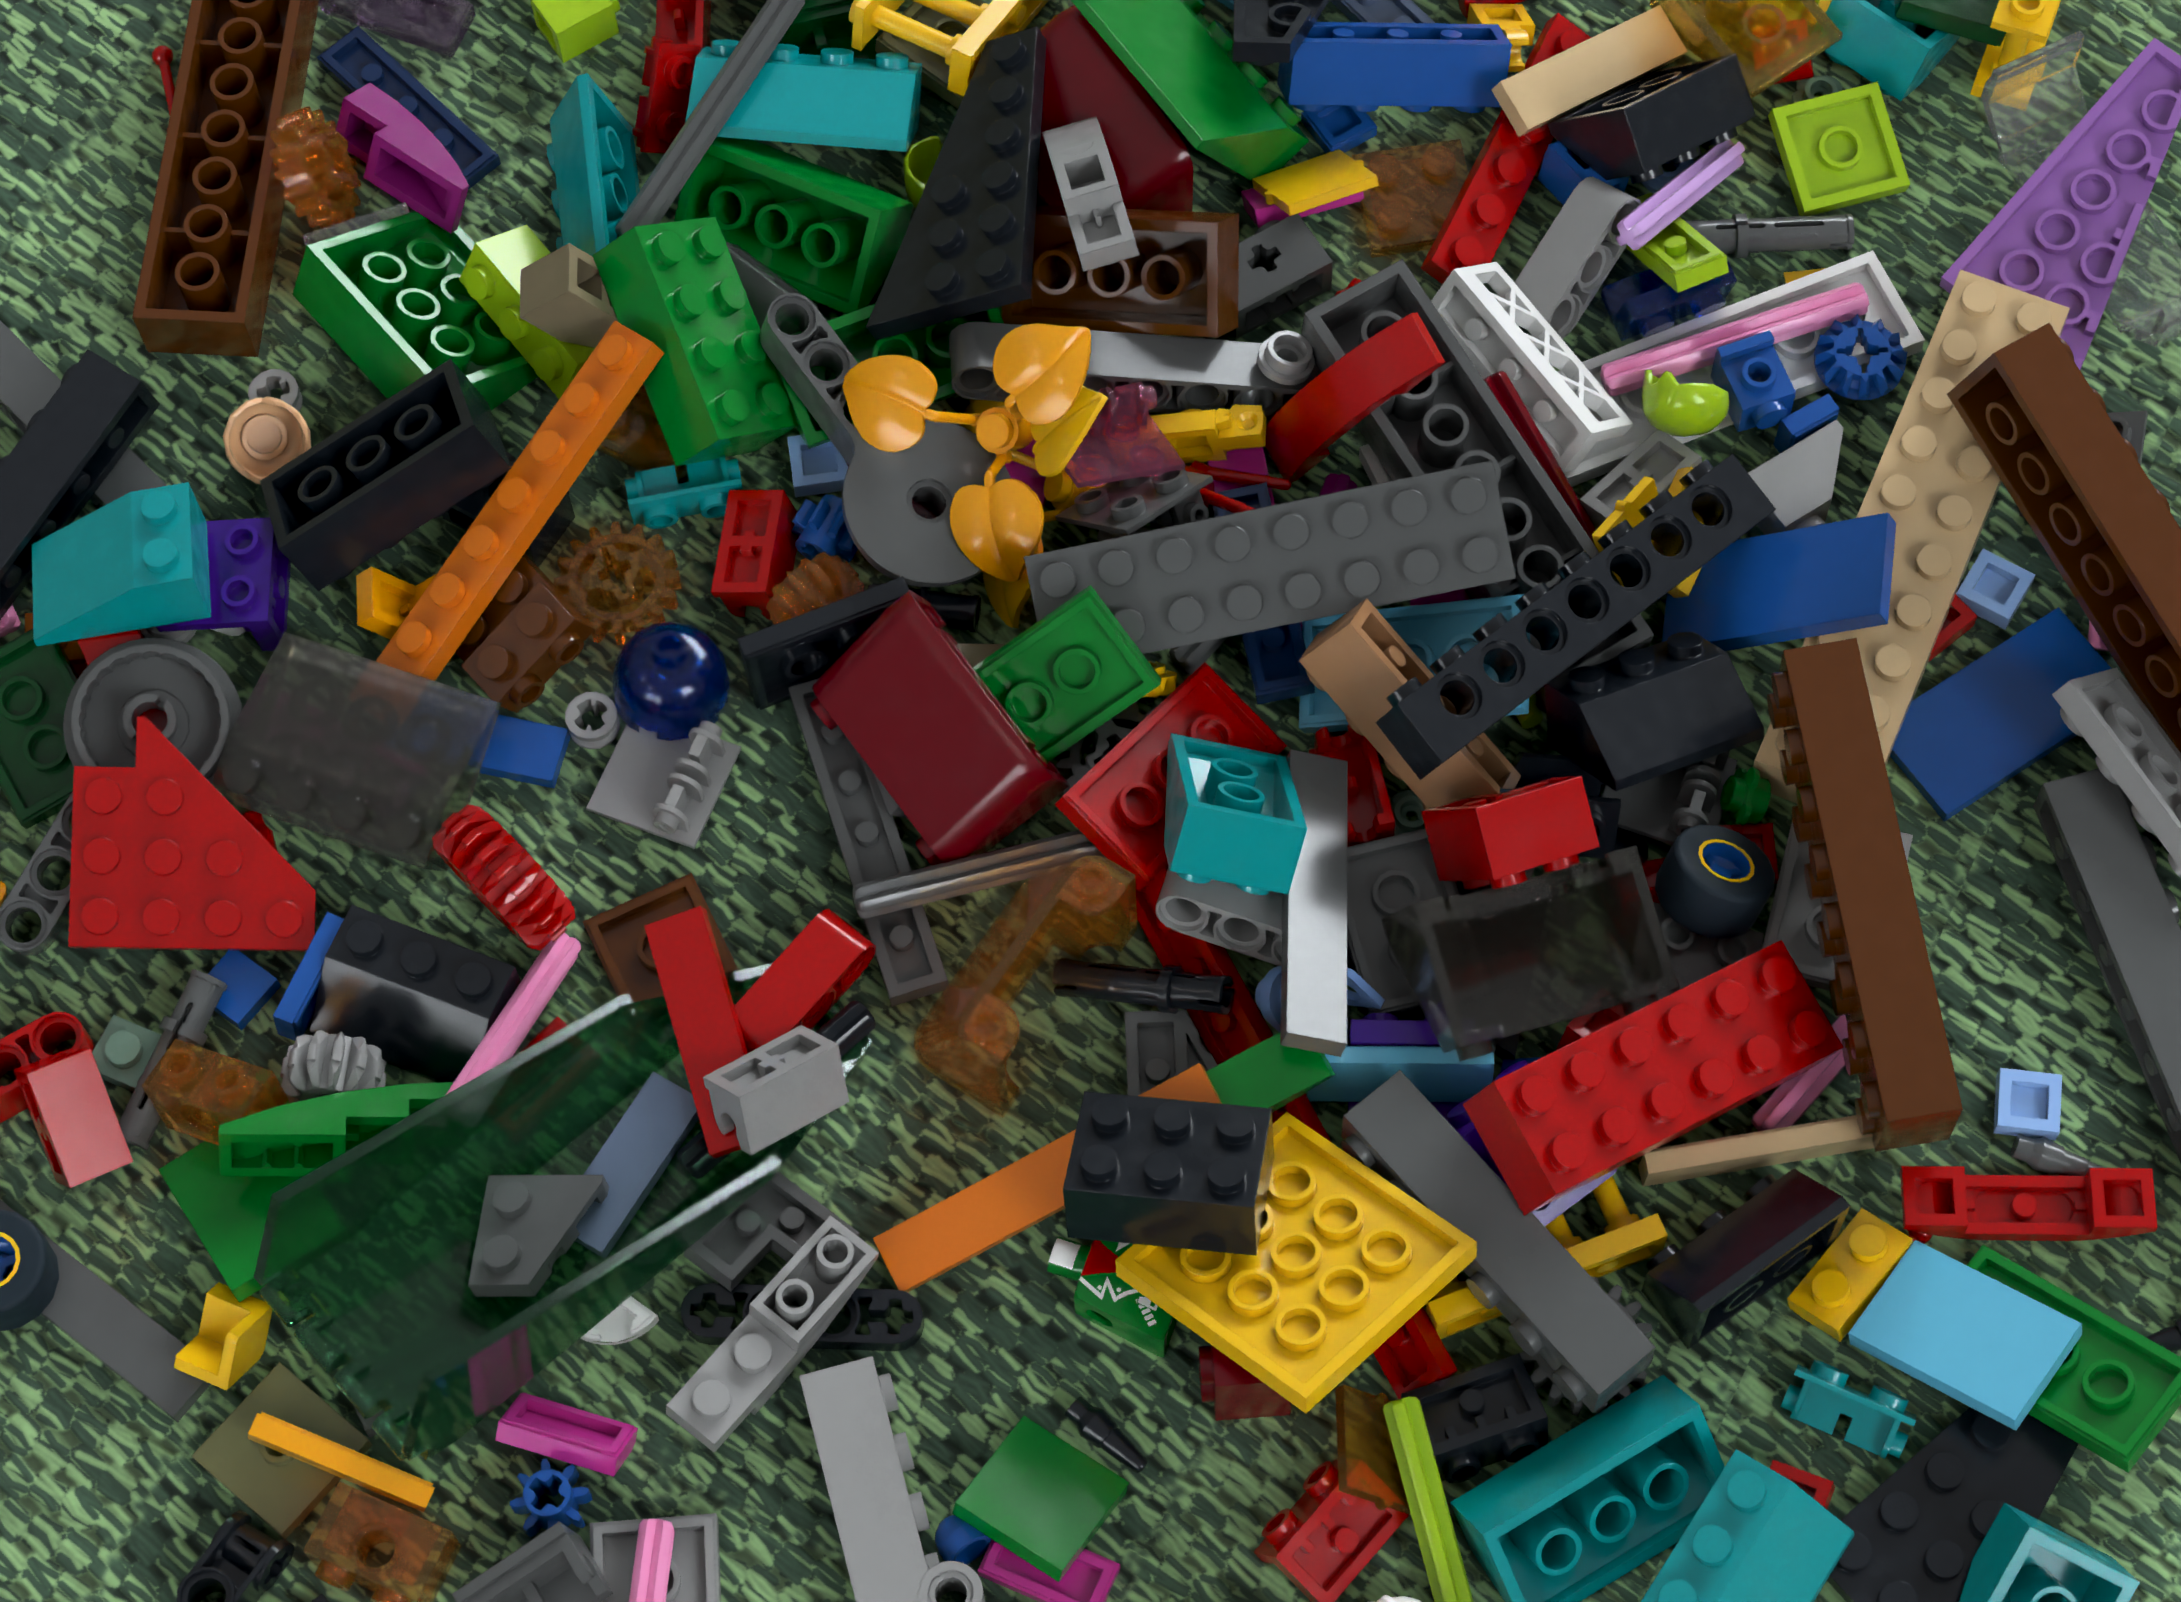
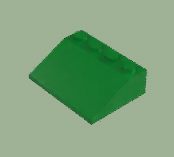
[1071,0,1309,181]
[292,211,538,411]

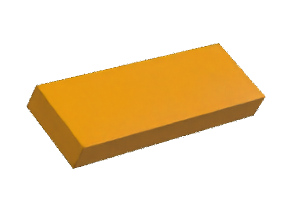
[248,1412,435,1512]

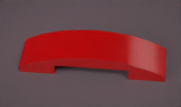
[1265,312,1445,483]
[1900,1166,2158,1241]

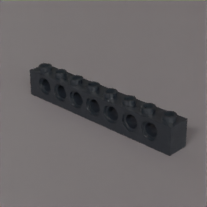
[1376,454,1776,780]

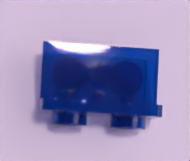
[1601,261,1737,341]

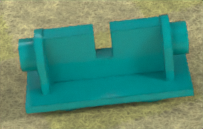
[624,455,743,529]
[1780,1360,1916,1459]

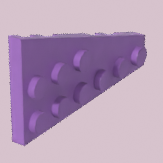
[1939,37,2181,370]

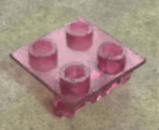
[1064,382,1185,488]

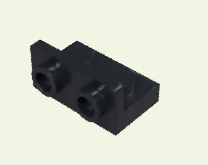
[1401,1353,1548,1483]

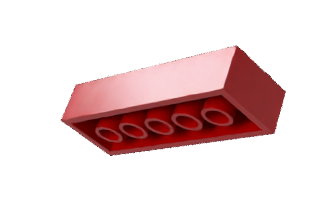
[1462,940,1844,1216]

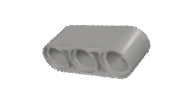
[1514,176,1642,339]
[1156,868,1283,966]

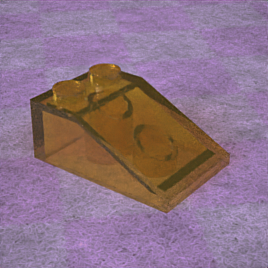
[1649,0,1843,98]

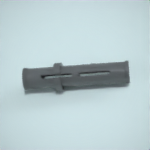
[1684,213,1855,258]
[119,969,228,1150]

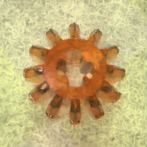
[766,552,865,625]

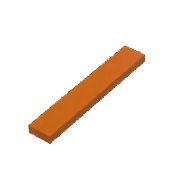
[873,1063,1222,1292]

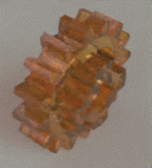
[270,106,361,230]
[554,522,682,645]

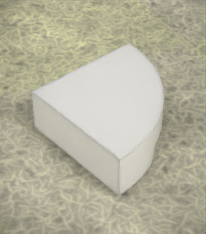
[570,1281,659,1345]

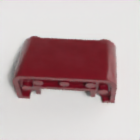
[1037,5,1193,211]
[810,590,1070,865]

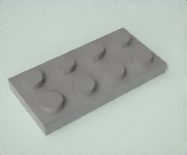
[2052,667,2181,878]

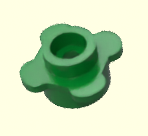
[1720,767,1771,826]

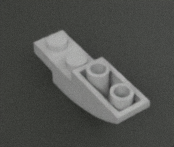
[1042,116,1139,272]
[666,1215,879,1453]

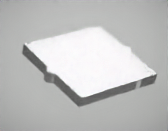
[302,202,410,245]

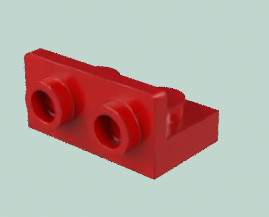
[1254,1459,1409,1602]

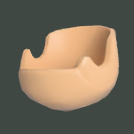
[222,396,311,485]

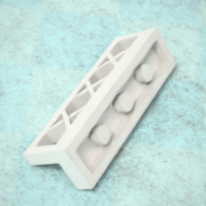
[1431,262,1634,472]

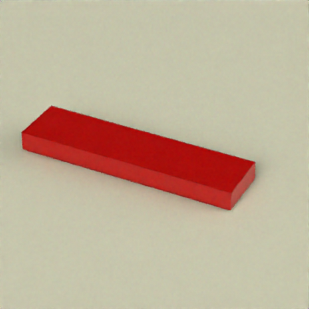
[644,906,748,1158]

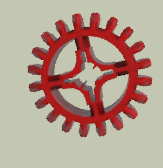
[432,804,576,951]

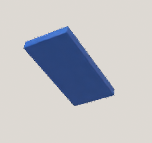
[1662,513,1896,651]
[1890,607,2111,821]

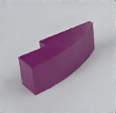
[333,83,469,233]

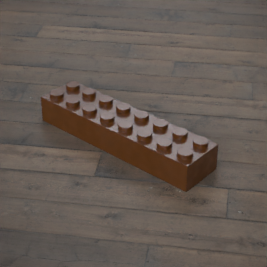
[132,0,320,357]
[1947,323,2181,753]
[1767,638,1963,1152]

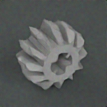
[280,1030,387,1103]

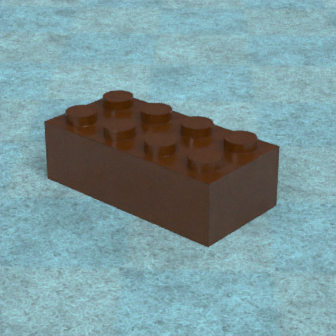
[1002,205,1239,338]

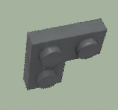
[684,1162,860,1292]

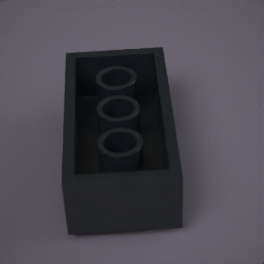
[260,359,511,591]

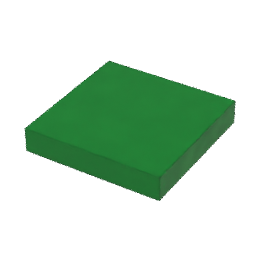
[952,1416,1129,1582]

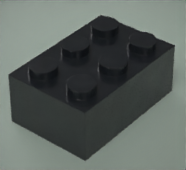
[1063,1091,1274,1256]

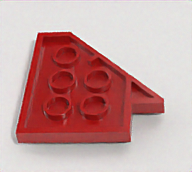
[68,717,316,952]

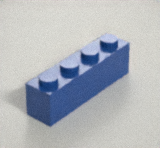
[1277,22,1512,113]

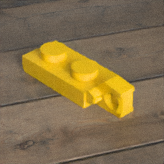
[1102,404,1266,469]

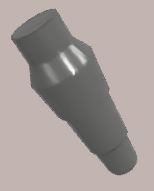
[2010,1134,2103,1176]

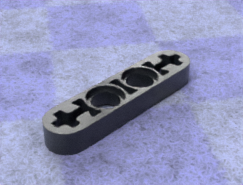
[680,1283,924,1351]

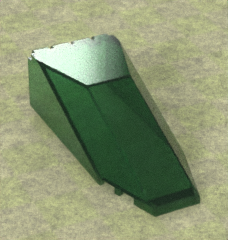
[254,963,873,1461]

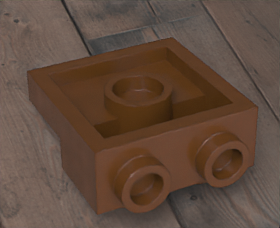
[455,553,595,713]

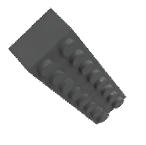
[1301,259,1654,713]
[1024,460,1516,654]

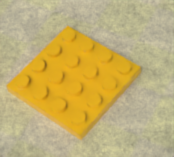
[1115,1112,1477,1414]

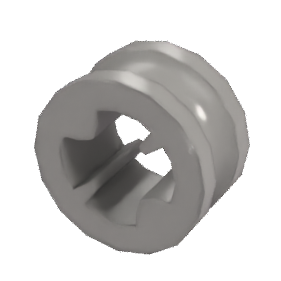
[248,369,303,412]
[565,692,620,749]

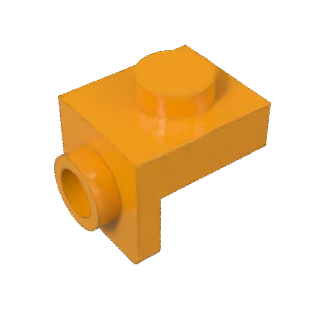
[356,566,436,640]

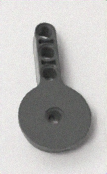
[760,293,1010,587]
[0,638,245,956]

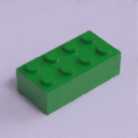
[592,217,799,466]

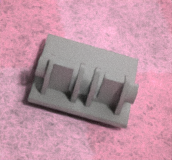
[586,709,741,849]

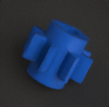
[791,494,858,566]
[510,1458,593,1537]

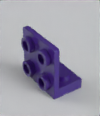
[156,517,291,651]

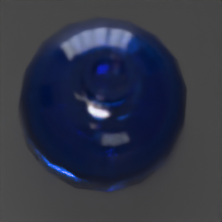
[612,622,730,741]

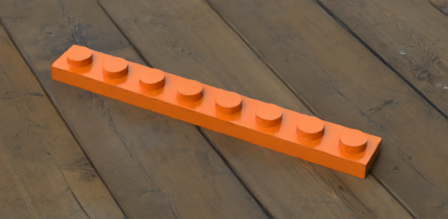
[348,320,664,734]

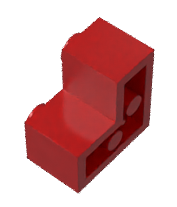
[1421,776,1600,889]

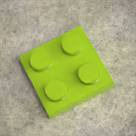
[1768,82,1911,216]

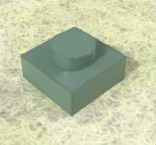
[92,1015,161,1092]

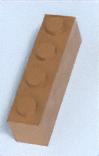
[1299,598,1521,810]

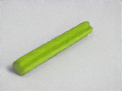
[1383,1396,1474,1602]

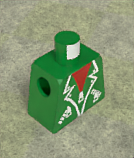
[1047,1236,1177,1358]

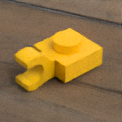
[1467,3,1535,72]

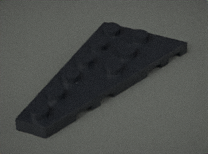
[866,26,1047,341]

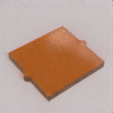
[1335,1384,1411,1515]

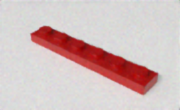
[1421,13,1591,284]

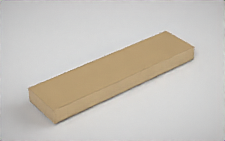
[1491,5,1688,137]
[1638,1115,1874,1187]

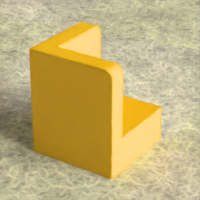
[174,1282,274,1391]

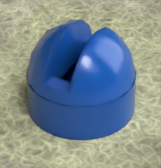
[935,1515,992,1565]

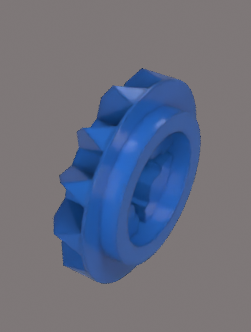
[1814,314,1908,400]

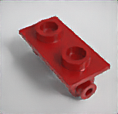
[632,36,701,153]

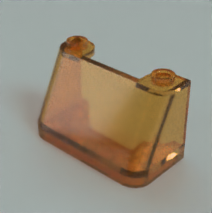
[914,856,1137,1118]

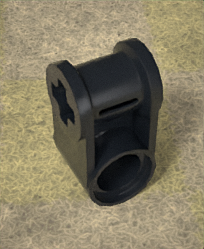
[177,1510,294,1602]

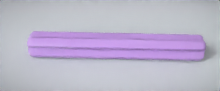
[1616,140,1745,250]

